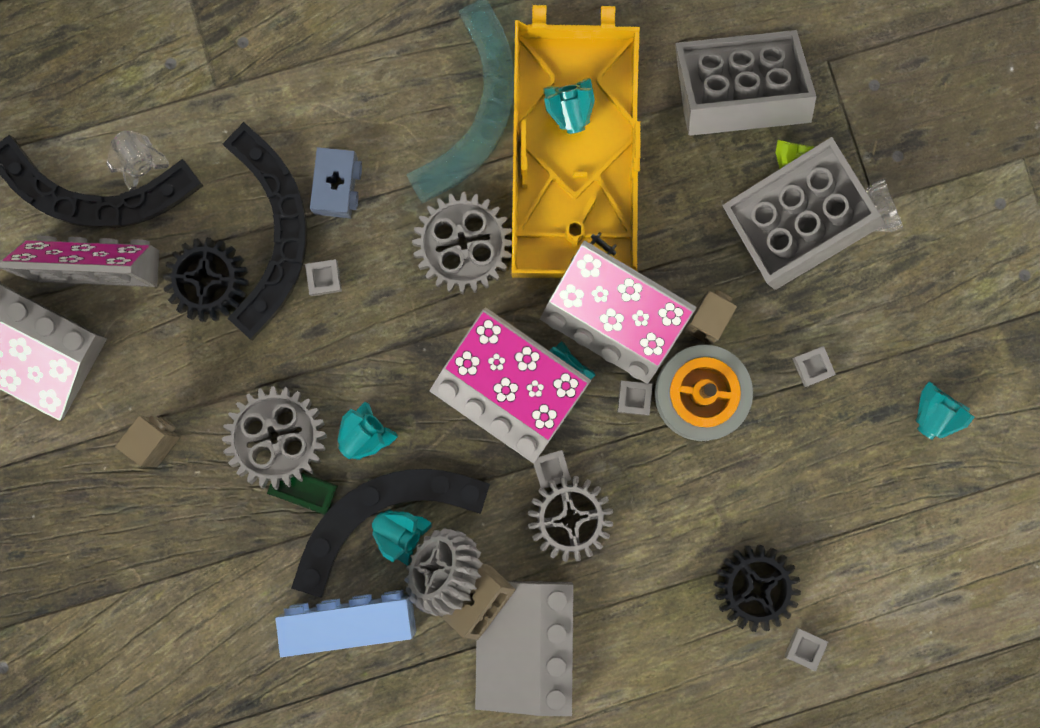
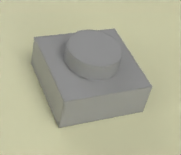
[305,259,342,296]
[792,346,836,387]
[617,380,652,416]
[534,450,571,489]
[784,627,828,671]

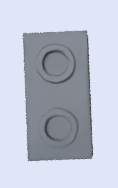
[310,147,362,219]

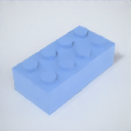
[275,590,416,658]

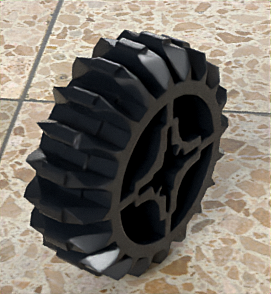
[163,237,249,322]
[713,545,801,632]

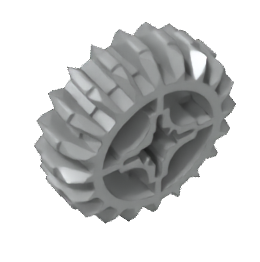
[528,476,613,562]
[404,528,483,617]

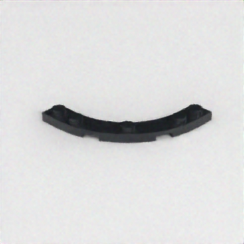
[223,122,307,341]
[0,135,203,229]
[291,469,490,598]

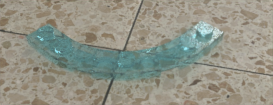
[406,0,514,204]

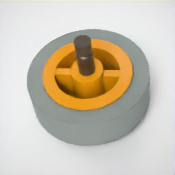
[655,345,753,441]

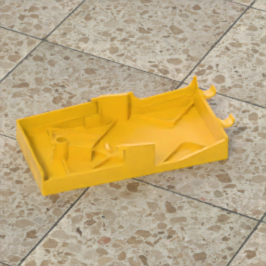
[512,5,640,278]

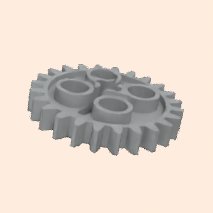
[412,192,512,294]
[222,386,327,490]

